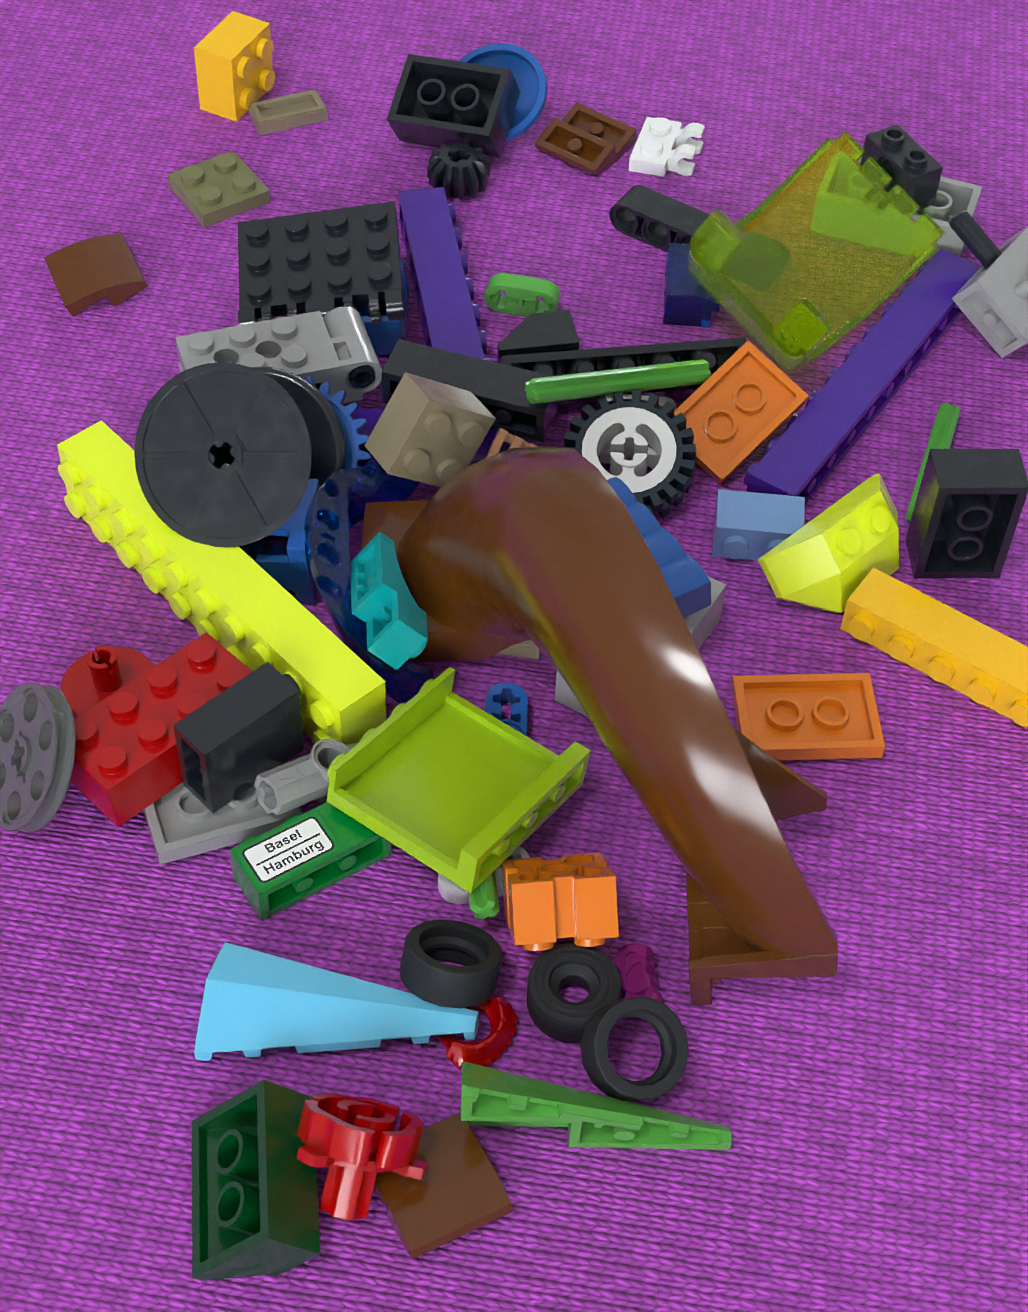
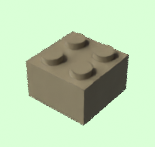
[365,372,496,487]

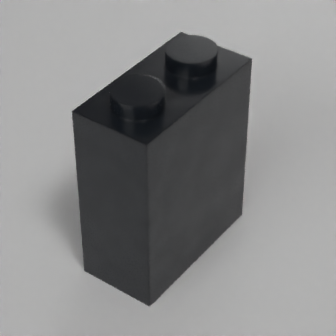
[173,662,304,814]

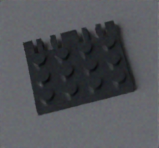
[238,201,405,325]

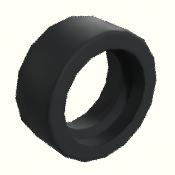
[400,919,502,1008]
[580,996,689,1101]

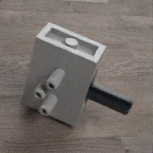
[949,210,1028,358]

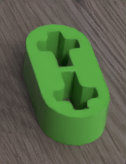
[484,273,561,317]

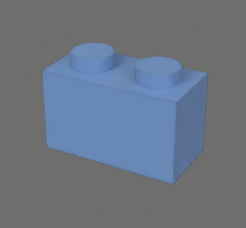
[712,489,805,561]

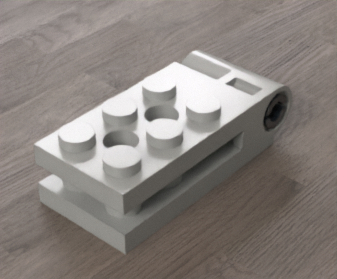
[175,307,382,404]

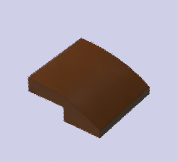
[535,102,637,176]
[44,233,148,316]
[374,1112,513,1259]

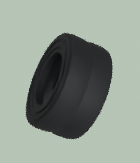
[526,943,621,1043]

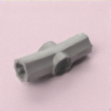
[254,739,359,816]

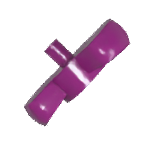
[613,943,663,1002]

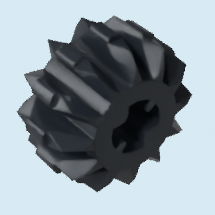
[427,140,490,201]

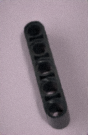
[609,185,790,292]

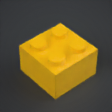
[194,11,275,122]

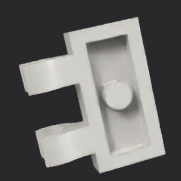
[629,117,705,177]

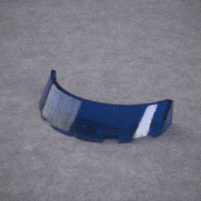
[304,460,434,704]

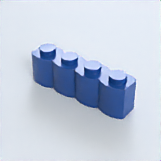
[607,477,711,618]

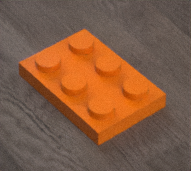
[674,340,809,486]
[731,673,885,761]

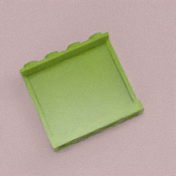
[326,667,591,893]

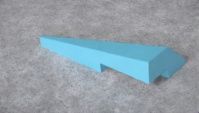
[194,942,479,1061]

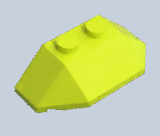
[758,473,899,613]

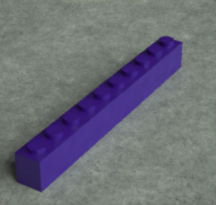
[399,187,510,466]
[743,248,981,504]

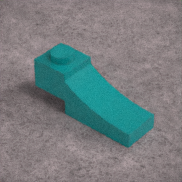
[351,532,428,670]

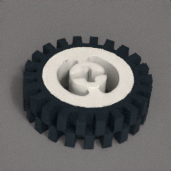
[562,390,696,518]

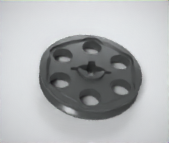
[0,682,75,832]

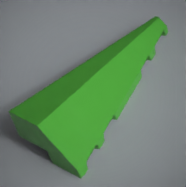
[461,1061,732,1150]

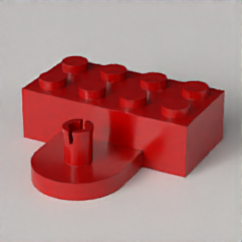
[61,632,252,827]

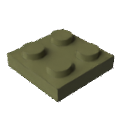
[167,151,271,228]

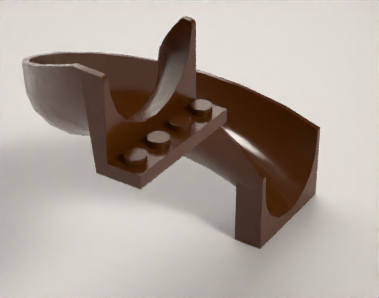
[349,446,838,1005]

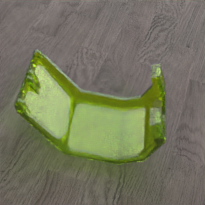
[687,132,945,372]

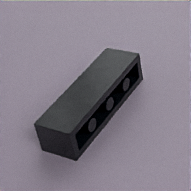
[382,339,558,442]

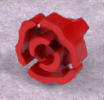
[297,1093,429,1221]

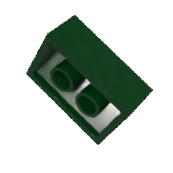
[191,1080,320,1281]

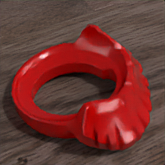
[437,995,517,1070]

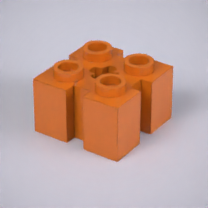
[502,852,619,951]

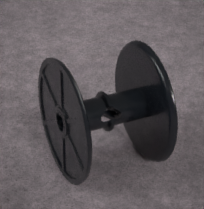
[134,362,346,547]

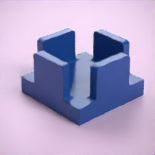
[254,479,328,605]

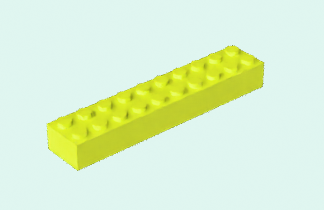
[57,420,386,745]

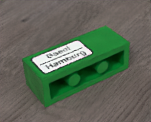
[229,801,391,921]

